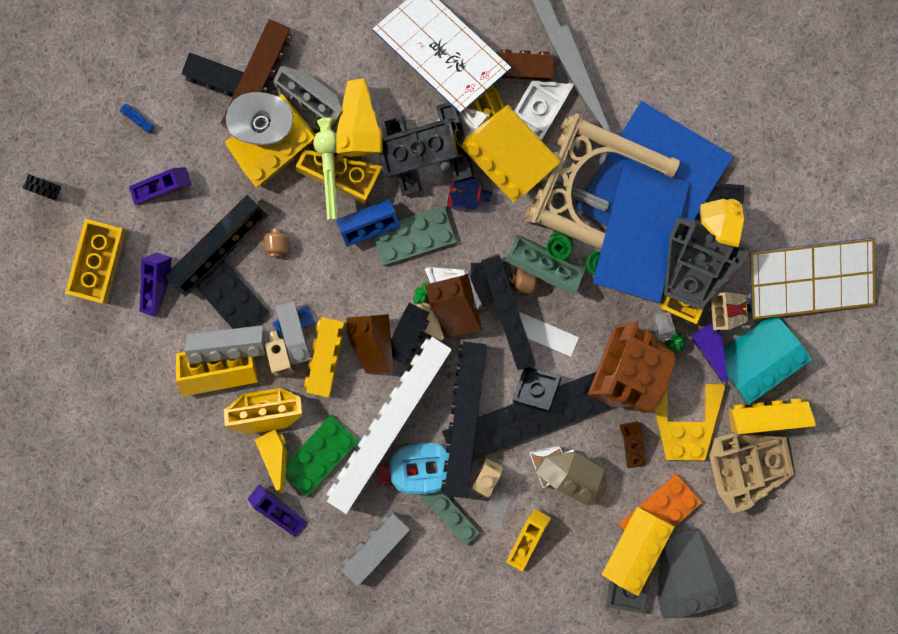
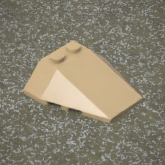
[710,433,794,513]

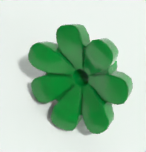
[413,282,429,304]

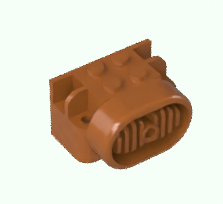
[588,321,676,413]

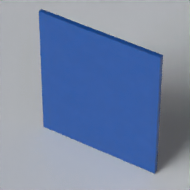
[575,101,733,227]

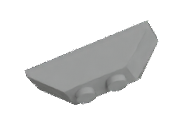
[273,66,343,129]

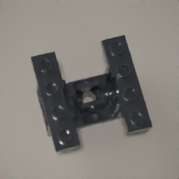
[380,102,474,196]

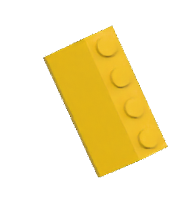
[176,352,258,397]
[728,398,815,434]
[601,507,674,596]

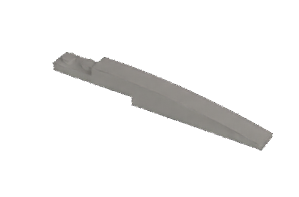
[531,0,611,132]

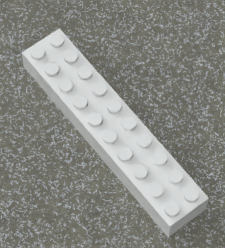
[326,337,452,514]

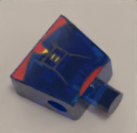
[447,175,492,209]

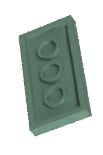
[374,206,456,266]
[505,235,585,296]

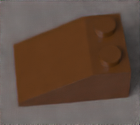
[425,274,483,338]
[347,314,394,374]

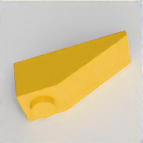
[254,430,287,494]
[506,509,551,572]

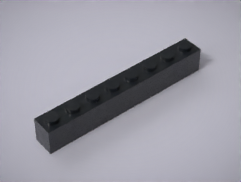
[441,341,487,499]

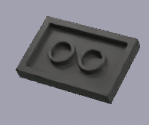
[605,571,652,614]

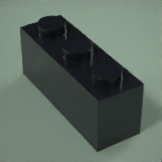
[181,52,244,98]
[391,302,430,364]

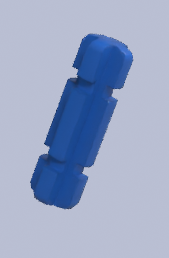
[120,104,155,133]

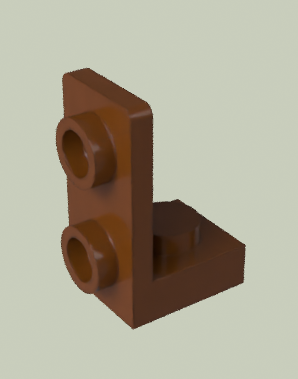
[619,421,646,468]

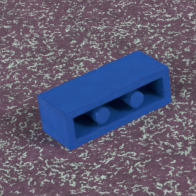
[336,199,400,247]

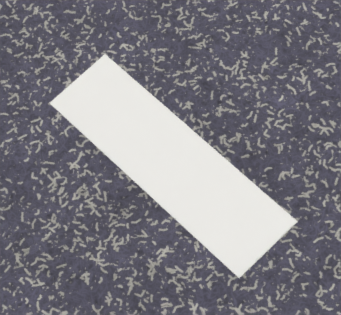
[519,312,579,357]

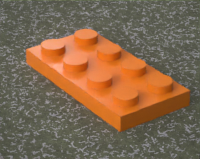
[619,473,702,530]

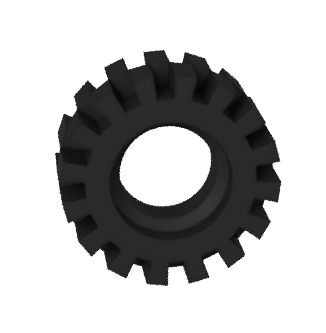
[23,174,61,201]

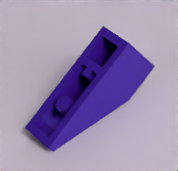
[129,167,192,205]
[139,252,172,317]
[692,323,728,386]
[247,484,307,537]

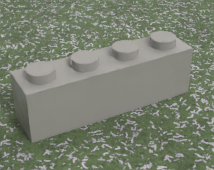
[185,326,266,364]
[341,512,410,586]

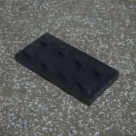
[196,260,269,329]

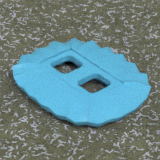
[389,443,449,495]

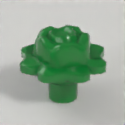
[665,332,686,355]

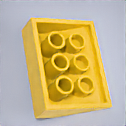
[225,94,316,187]
[461,105,560,203]

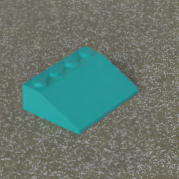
[724,317,812,404]

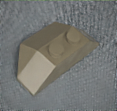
[535,452,606,506]

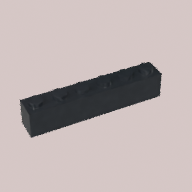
[165,195,268,297]
[481,253,536,370]

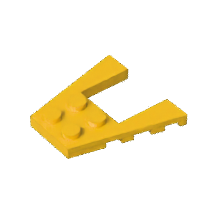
[654,384,725,461]

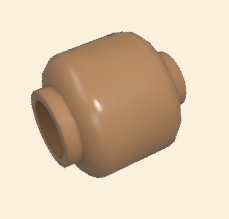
[263,229,289,257]
[509,268,539,294]

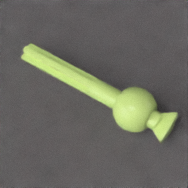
[313,118,338,220]

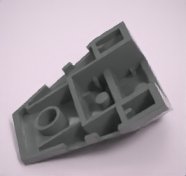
[664,217,751,309]
[658,529,737,618]

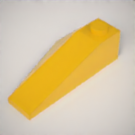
[337,78,382,157]

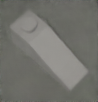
[276,301,310,365]

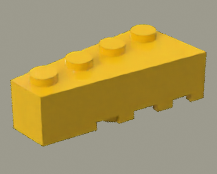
[296,149,382,204]
[304,317,346,397]

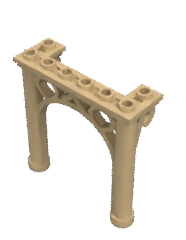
[524,113,680,250]

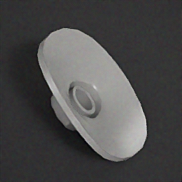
[226,92,293,145]

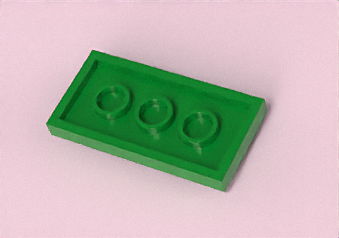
[285,415,359,497]

